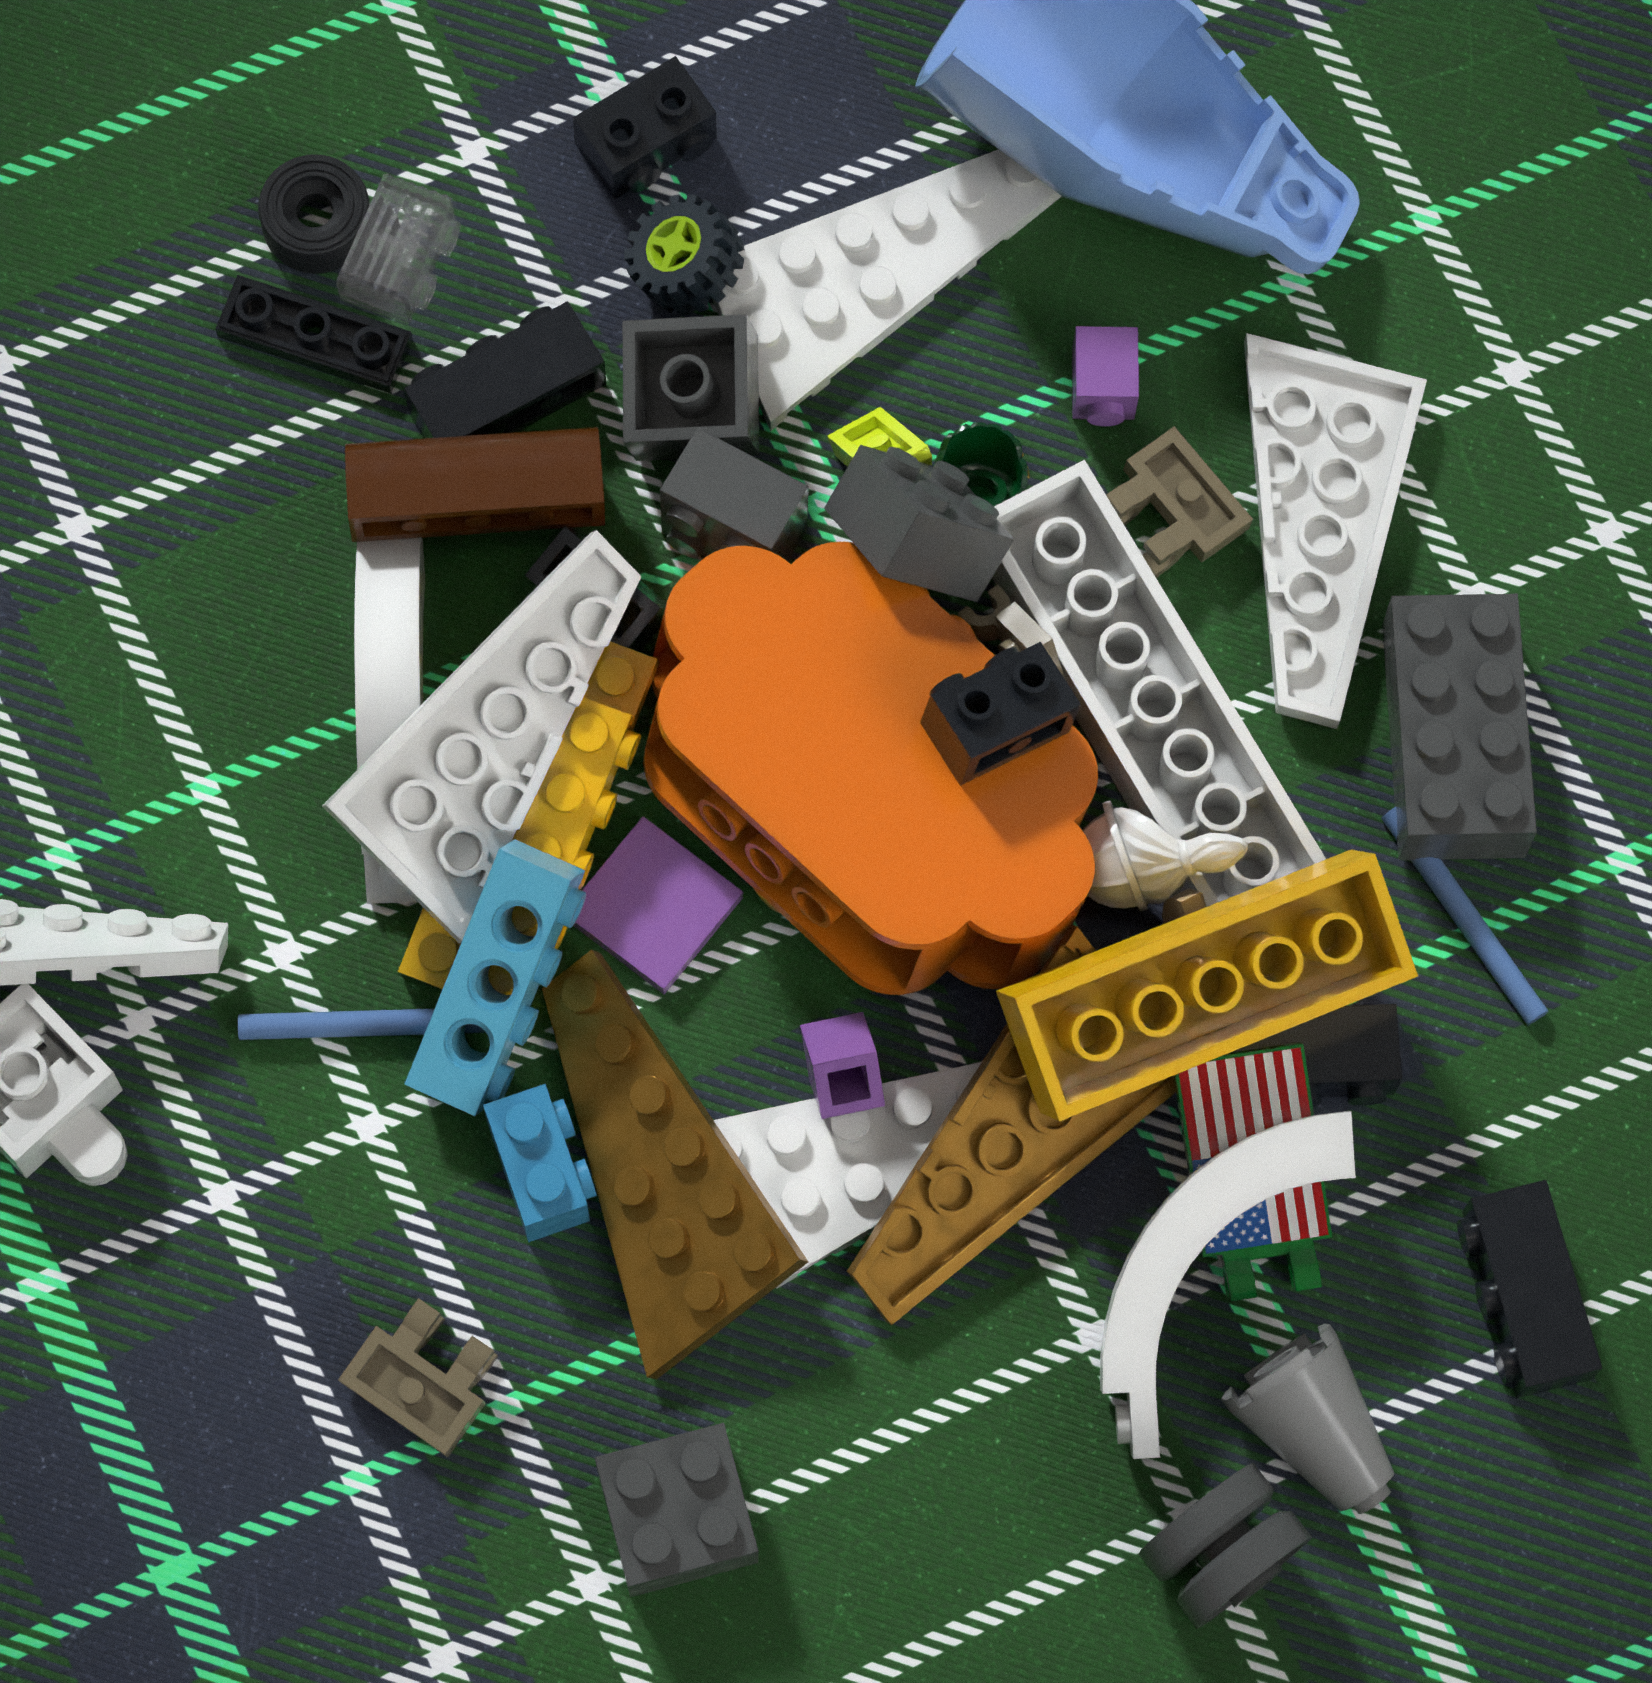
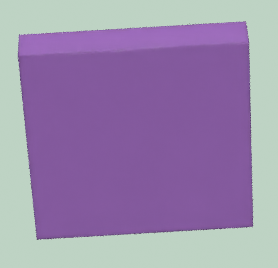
[573,817,743,995]

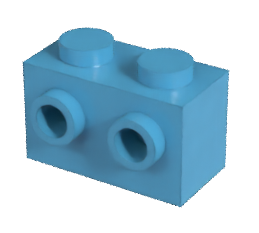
[483,1084,597,1242]

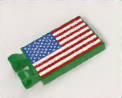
[1173,1042,1332,1301]

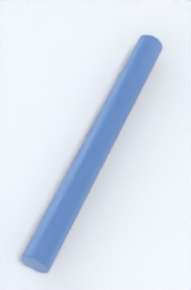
[1381,807,1549,1026]
[238,1009,486,1040]

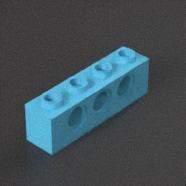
[404,839,586,1116]

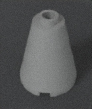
[1221,1324,1394,1514]

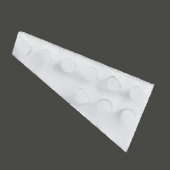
[1244,333,1427,729]
[322,530,641,944]

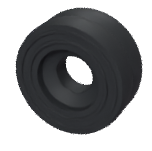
[258,155,372,274]

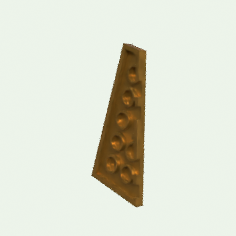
[847,925,1176,1325]
[542,950,809,1380]

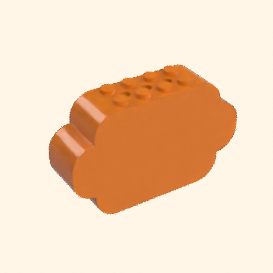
[643,542,1098,995]

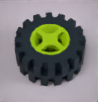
[624,194,745,315]

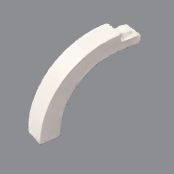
[354,538,425,904]
[1100,1111,1356,1459]

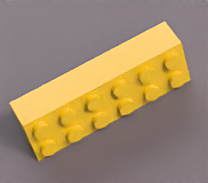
[996,849,1418,1122]

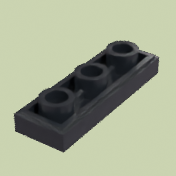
[216,275,413,394]

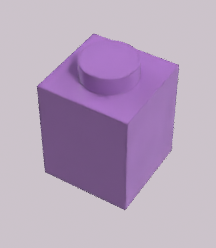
[1072,326,1139,426]
[800,1012,885,1119]

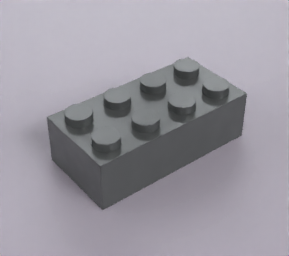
[1382,593,1537,860]

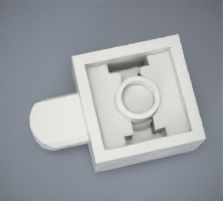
[0,984,128,1186]

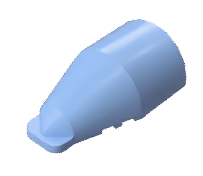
[915,0,1360,274]

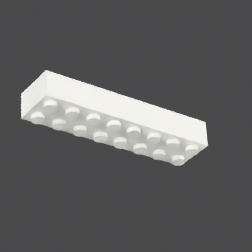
[992,460,1326,907]

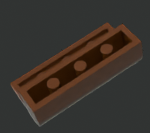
[345,427,605,542]

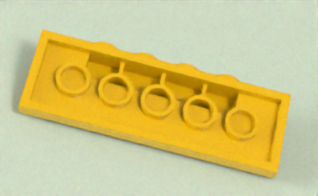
[398,641,660,995]

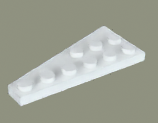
[712,149,1062,431]
[0,899,228,986]
[714,1062,982,1289]

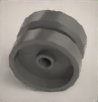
[1138,1463,1312,1629]

